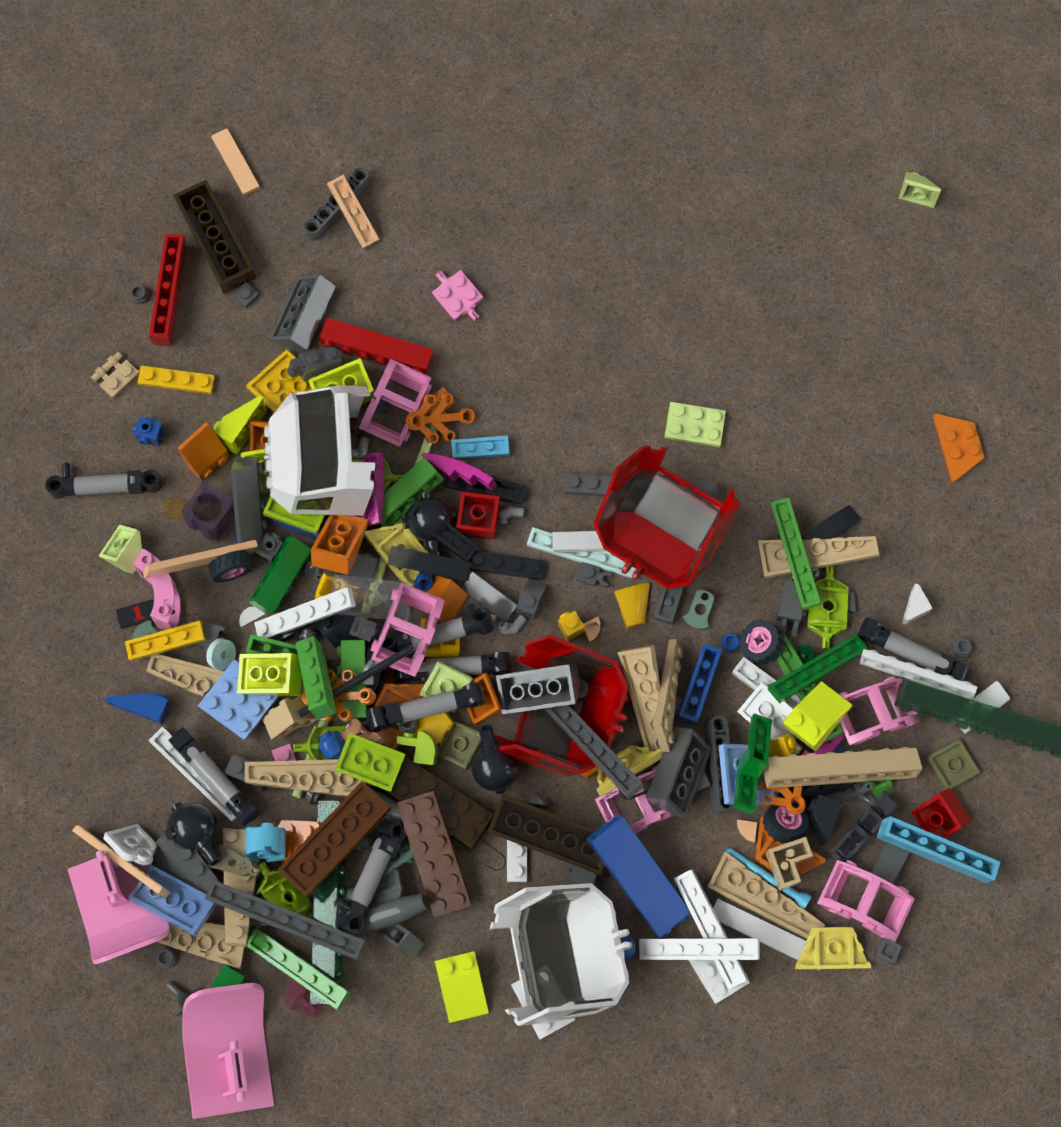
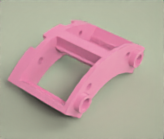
[359,359,432,447]
[133,548,181,630]
[370,582,444,677]
[839,676,921,745]
[595,764,691,834]
[818,860,915,942]

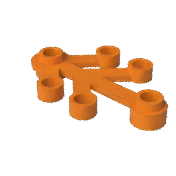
[406,393,475,444]
[301,670,376,722]
[757,779,806,815]

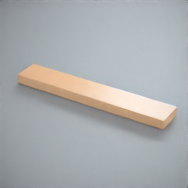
[143,540,258,579]
[72,825,170,898]

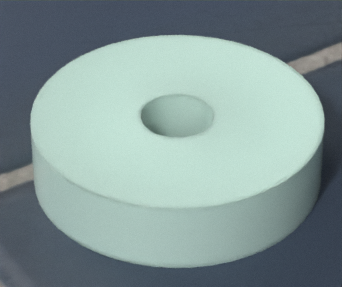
[207,638,236,670]

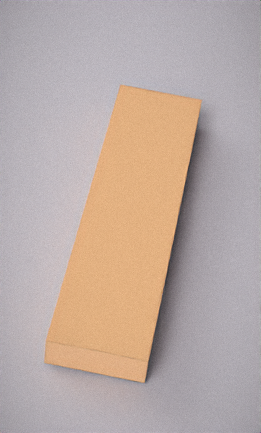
[211,129,260,196]
[327,174,380,249]

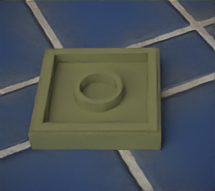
[437,720,481,771]
[926,739,981,790]

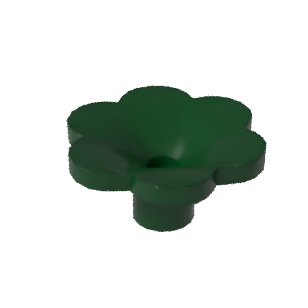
[797,645,815,665]

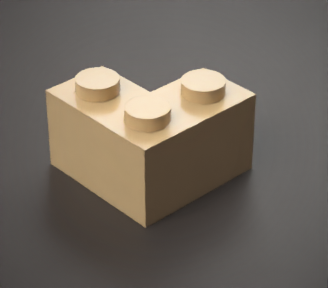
[263,696,318,740]
[766,837,813,891]

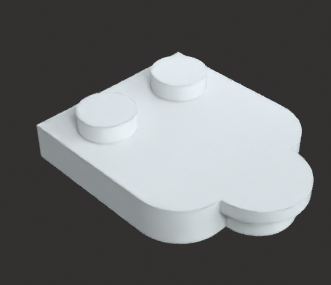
[103,824,157,865]

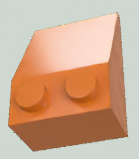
[178,422,229,481]
[311,515,369,575]

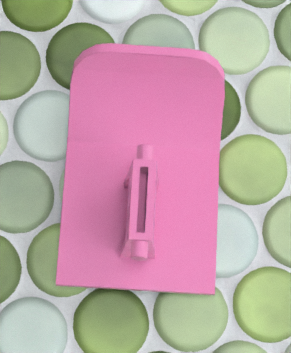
[68,850,170,964]
[182,983,274,1119]

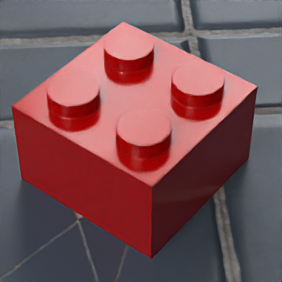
[456,492,500,539]

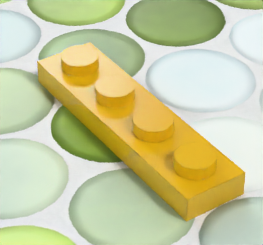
[137,366,215,395]
[125,621,206,661]

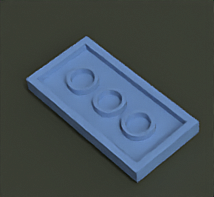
[128,865,217,937]

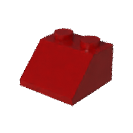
[911,788,972,839]

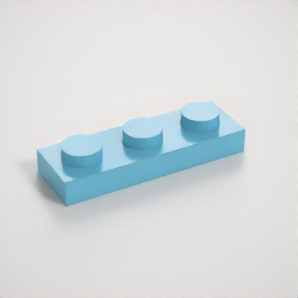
[451,436,509,460]

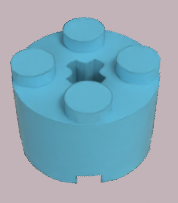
[245,823,286,862]

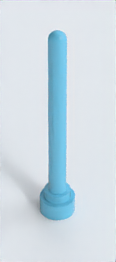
[726,848,812,909]

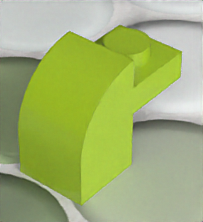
[397,731,438,765]

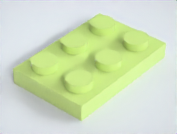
[664,402,726,448]

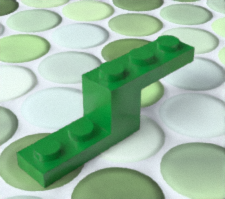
[733,713,772,815]

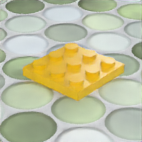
[246,349,314,414]

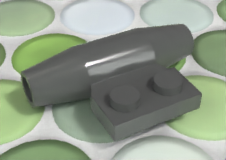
[359,869,428,933]

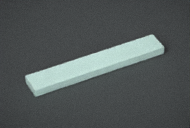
[527,527,636,578]

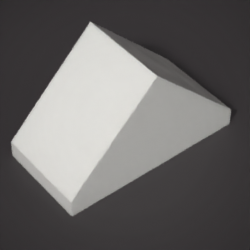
[902,584,932,625]

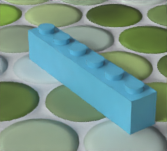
[877,816,1000,883]

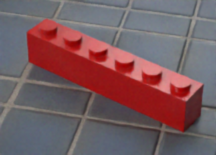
[149,233,187,346]
[320,318,434,375]

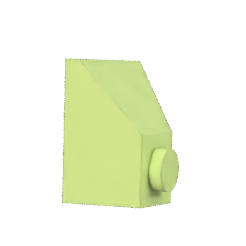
[899,172,941,208]
[99,525,142,574]

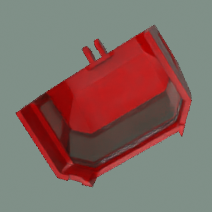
[593,445,741,589]
[494,634,628,776]

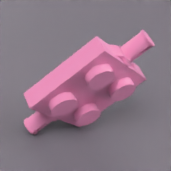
[432,270,484,322]

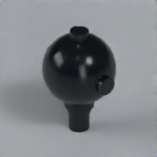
[402,492,457,556]
[471,724,519,794]
[165,802,222,866]

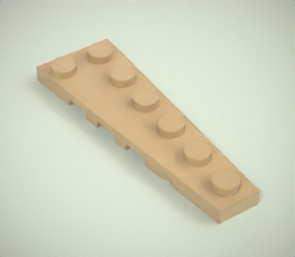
[758,536,880,579]
[653,639,683,752]
[618,645,664,764]
[146,654,224,698]
[245,759,366,797]
[223,828,259,947]
[707,852,825,939]
[156,922,245,969]

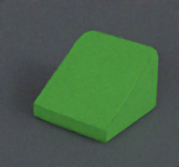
[867,780,893,798]

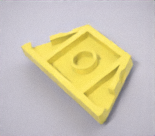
[364,523,428,587]
[597,745,663,797]
[795,927,871,969]

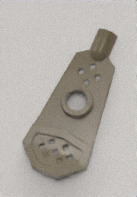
[207,844,260,877]

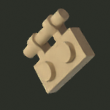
[91,352,139,399]

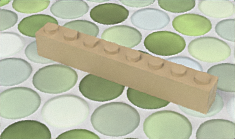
[763,747,922,788]

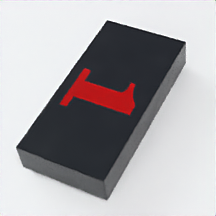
[116,599,154,629]

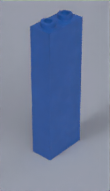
[586,814,691,937]

